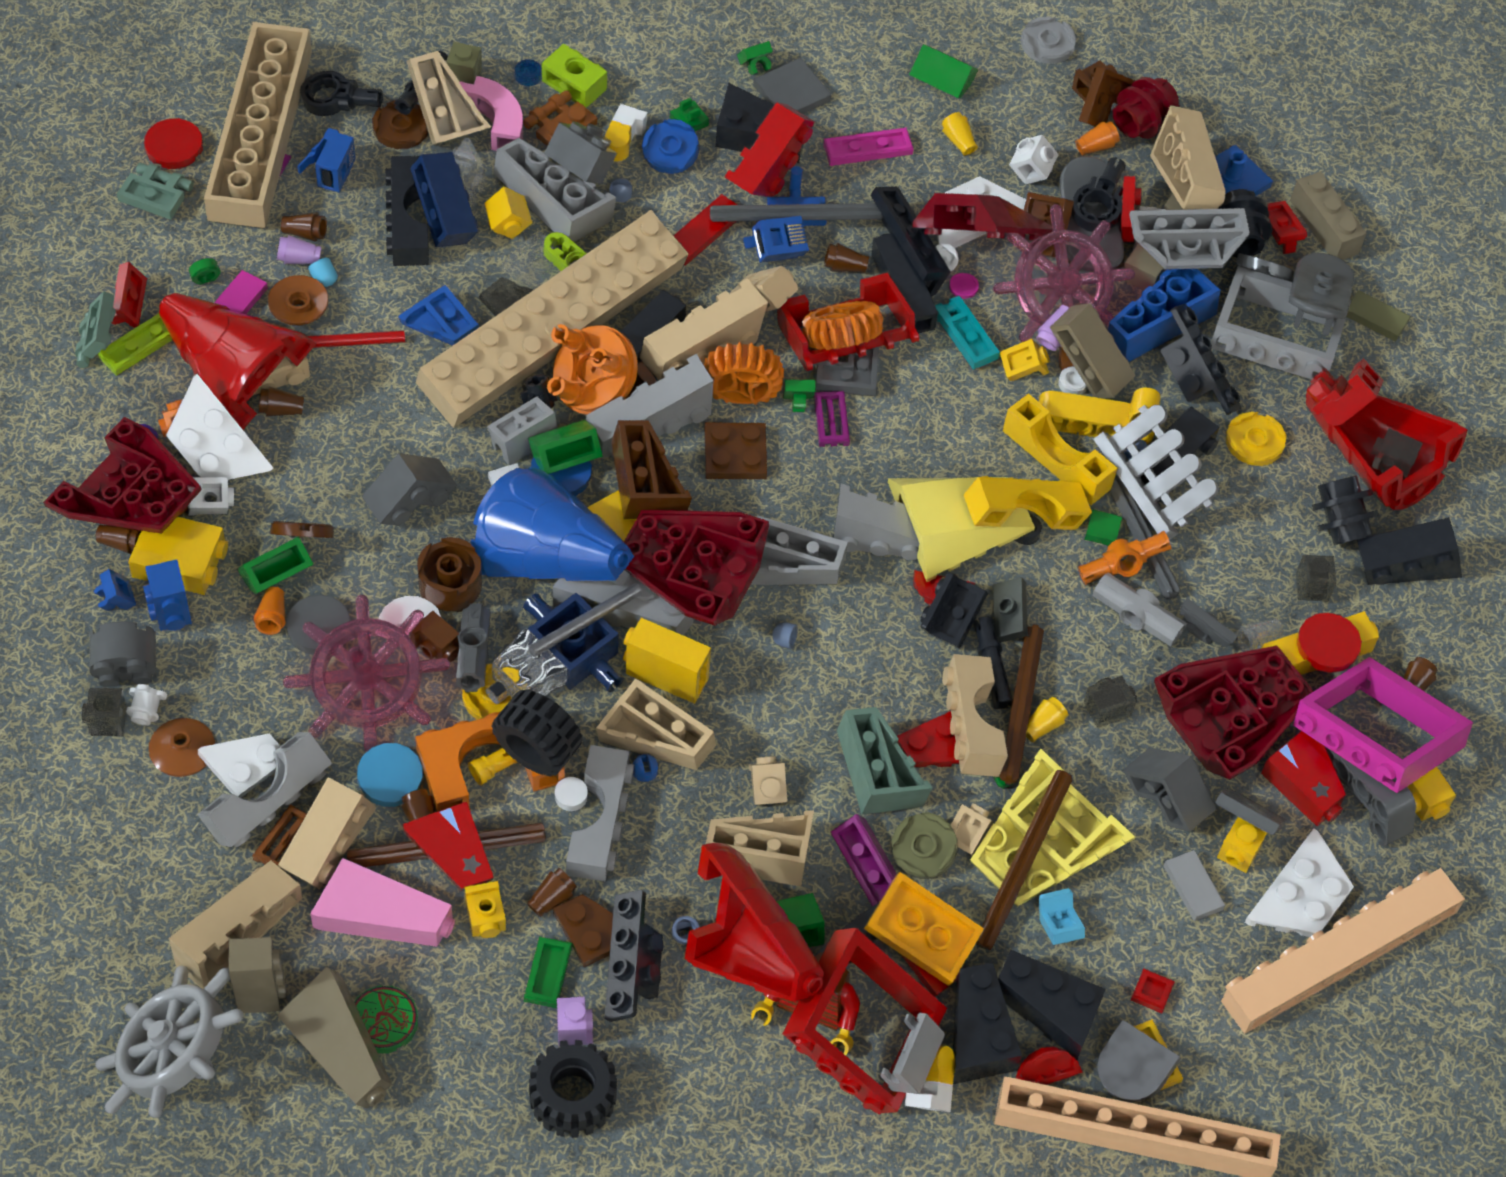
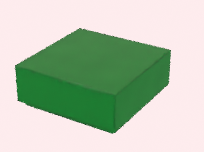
[1085,509,1122,546]

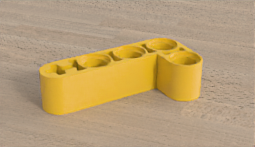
[1038,387,1161,444]

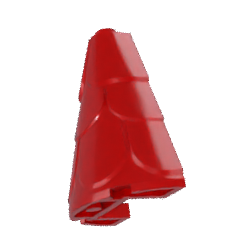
[159,293,317,430]
[1306,392,1467,510]
[685,843,824,1002]

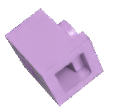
[557,997,593,1046]

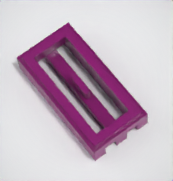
[814,391,850,447]

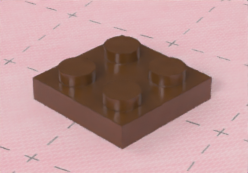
[704,422,767,479]

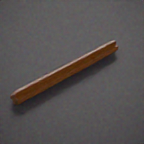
[999,624,1044,785]
[976,770,1072,950]
[347,822,546,867]

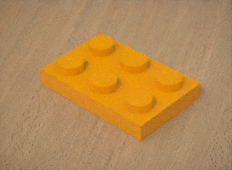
[864,872,984,986]

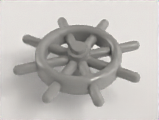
[95,965,244,1118]

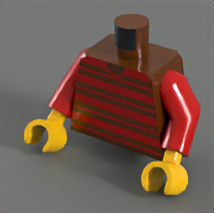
[751,952,860,1055]

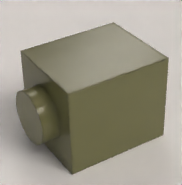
[446,42,482,84]

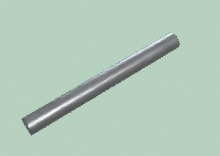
[528,583,642,657]

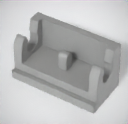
[487,396,557,465]
[880,1013,945,1094]

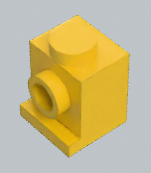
[464,881,506,938]

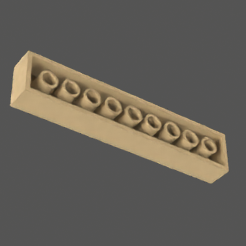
[416,210,688,428]

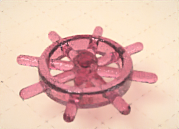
[993,204,1135,342]
[283,594,450,752]

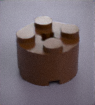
[417,537,482,612]

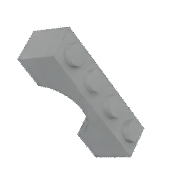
[197,732,332,847]
[566,745,634,882]

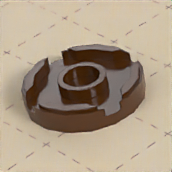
[372,100,428,149]
[270,521,334,538]

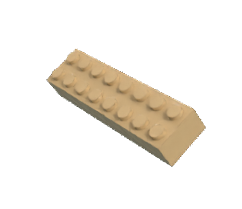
[204,22,312,228]

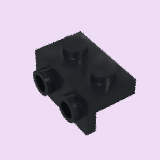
[920,571,989,649]

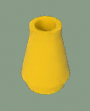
[941,112,978,156]
[1026,697,1069,743]

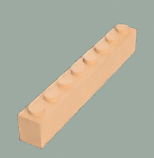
[1221,868,1465,1034]
[994,1076,1281,1177]

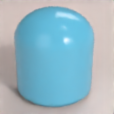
[308,257,338,287]

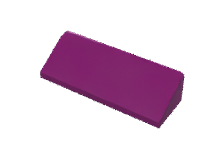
[830,814,897,907]

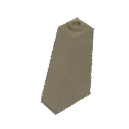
[277,966,392,1109]

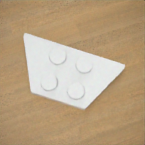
[937,176,1026,248]
[166,374,273,480]
[1245,829,1354,937]

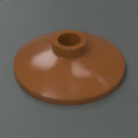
[268,275,329,325]
[149,718,215,777]

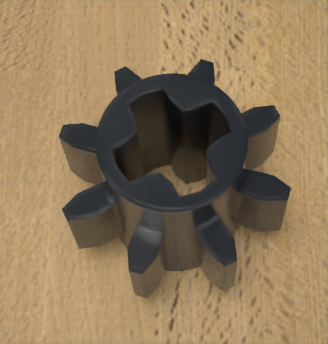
[520,374,558,409]

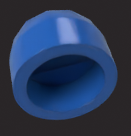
[633,754,659,782]

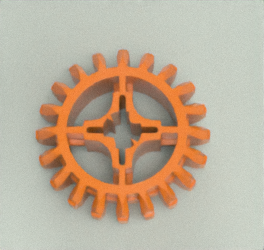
[802,301,883,350]
[703,341,784,405]

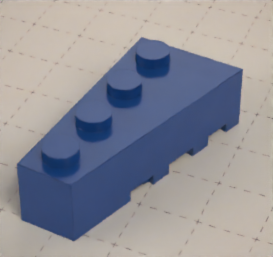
[1108,269,1220,362]

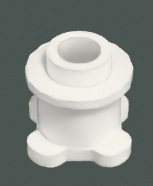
[126,684,167,725]

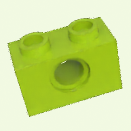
[542,43,607,108]

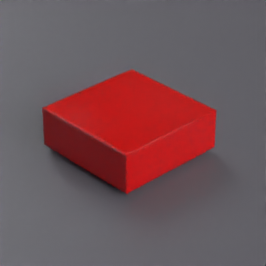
[1131,968,1175,1014]

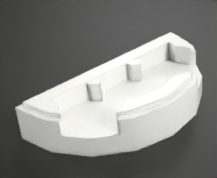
[378,596,441,633]

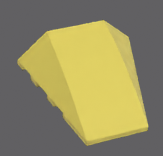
[888,477,1035,582]
[970,748,1135,907]

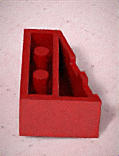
[724,102,815,197]

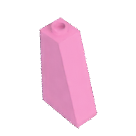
[310,858,455,947]

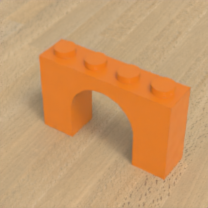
[415,712,565,812]

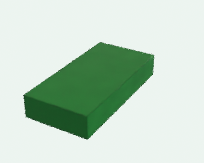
[524,936,572,1008]

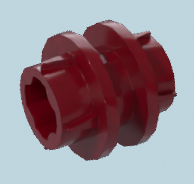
[1112,77,1180,139]

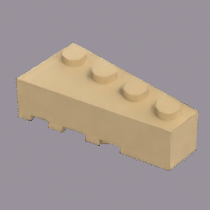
[1150,105,1226,210]
[639,278,768,381]
[169,860,302,989]

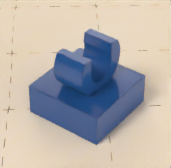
[94,569,136,611]

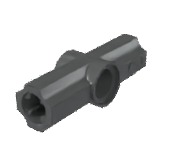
[456,604,491,692]

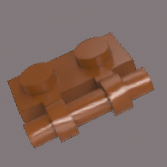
[523,90,598,146]

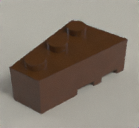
[611,420,692,519]

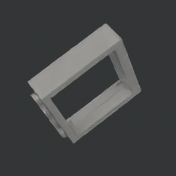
[1211,266,1351,379]

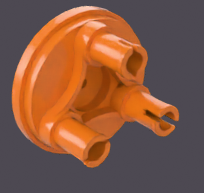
[547,324,638,415]

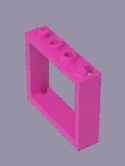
[1293,657,1473,793]

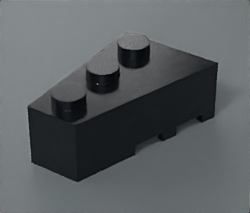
[715,83,804,163]
[1357,517,1462,585]
[998,950,1106,1060]
[953,962,1022,1084]

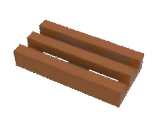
[252,804,307,871]

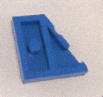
[398,285,479,346]

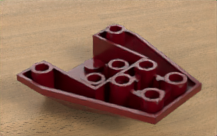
[913,193,1058,241]
[43,417,202,534]
[624,510,769,626]
[1154,645,1314,780]

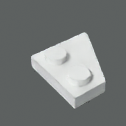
[198,733,281,798]

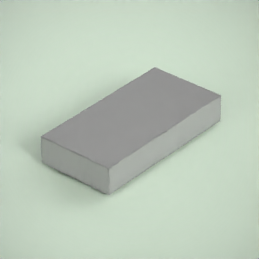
[1163,850,1225,922]

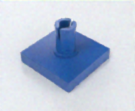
[1215,145,1273,196]

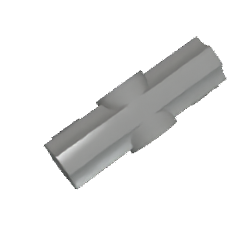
[1092,573,1187,647]

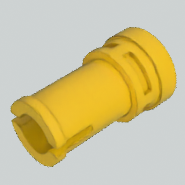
[468,748,518,786]

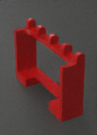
[777,273,919,372]

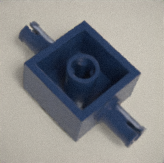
[523,593,624,693]

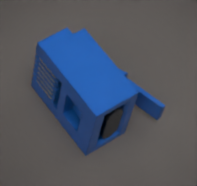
[297,128,356,193]
[743,216,809,263]

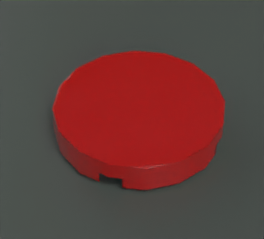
[144,118,203,169]
[1296,612,1362,673]

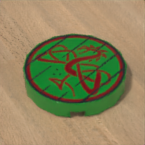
[354,986,418,1053]

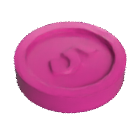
[949,273,979,299]

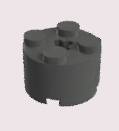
[89,621,156,687]

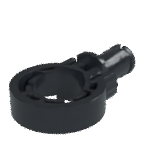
[300,71,383,116]
[1071,157,1126,232]

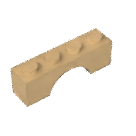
[942,654,1008,777]

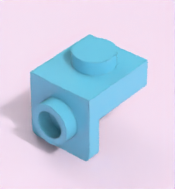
[1039,888,1085,945]

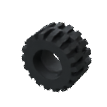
[492,690,583,776]
[529,1040,617,1138]

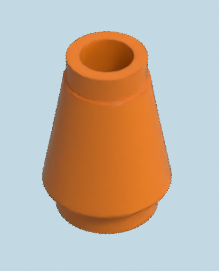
[1075,121,1120,156]
[253,586,286,635]

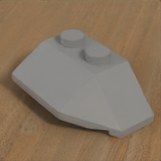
[1129,208,1250,269]

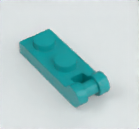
[935,296,1000,370]

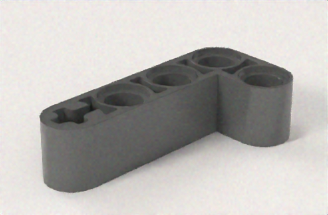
[1325,747,1416,846]

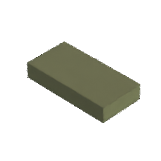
[1347,290,1411,342]

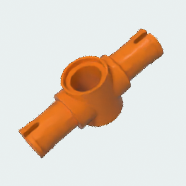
[1078,531,1172,585]

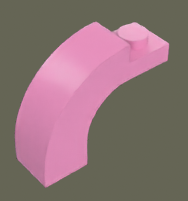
[459,76,523,150]

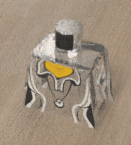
[486,628,567,704]

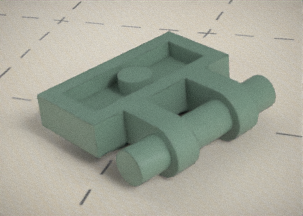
[117,162,194,220]
[75,291,116,368]

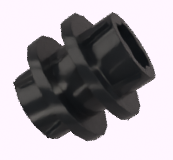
[1218,189,1273,258]
[1312,475,1379,545]

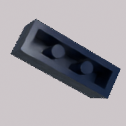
[410,152,478,248]

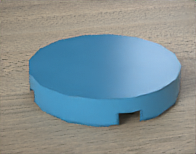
[357,743,423,807]

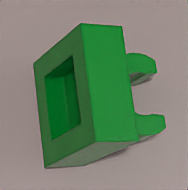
[737,41,773,75]
[670,98,709,132]
[783,380,815,412]

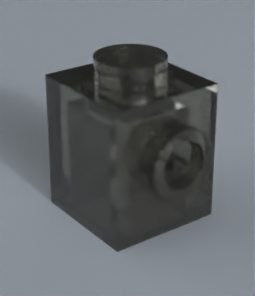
[1371,428,1423,480]
[1295,555,1336,602]
[1083,676,1137,728]
[82,688,127,736]

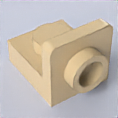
[951,803,993,855]

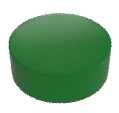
[189,258,221,285]

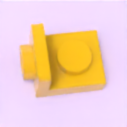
[1000,339,1050,381]

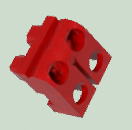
[1306,358,1384,426]

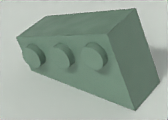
[837,707,933,815]

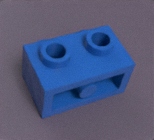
[143,559,192,631]

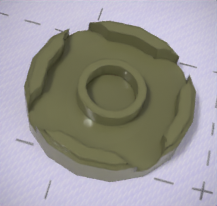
[891,812,958,879]

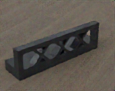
[870,186,951,296]

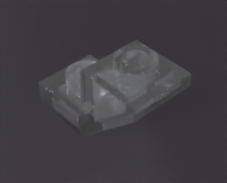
[453,137,485,207]

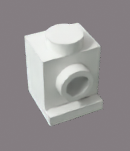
[188,477,234,516]

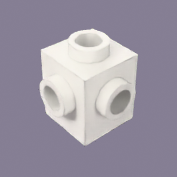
[1009,135,1059,184]

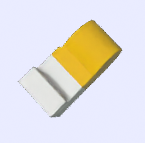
[605,104,647,162]
[905,1045,955,1112]

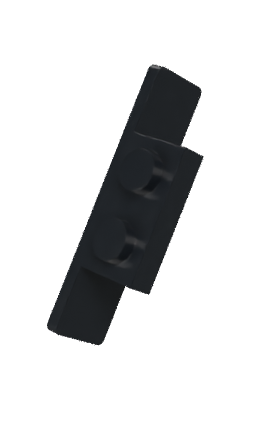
[1160,303,1242,415]
[604,889,664,1022]

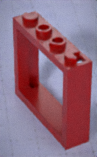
[782,928,947,1115]

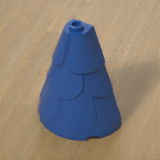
[471,467,634,581]

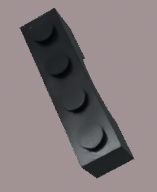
[385,156,429,266]

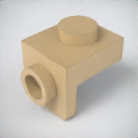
[749,756,788,805]

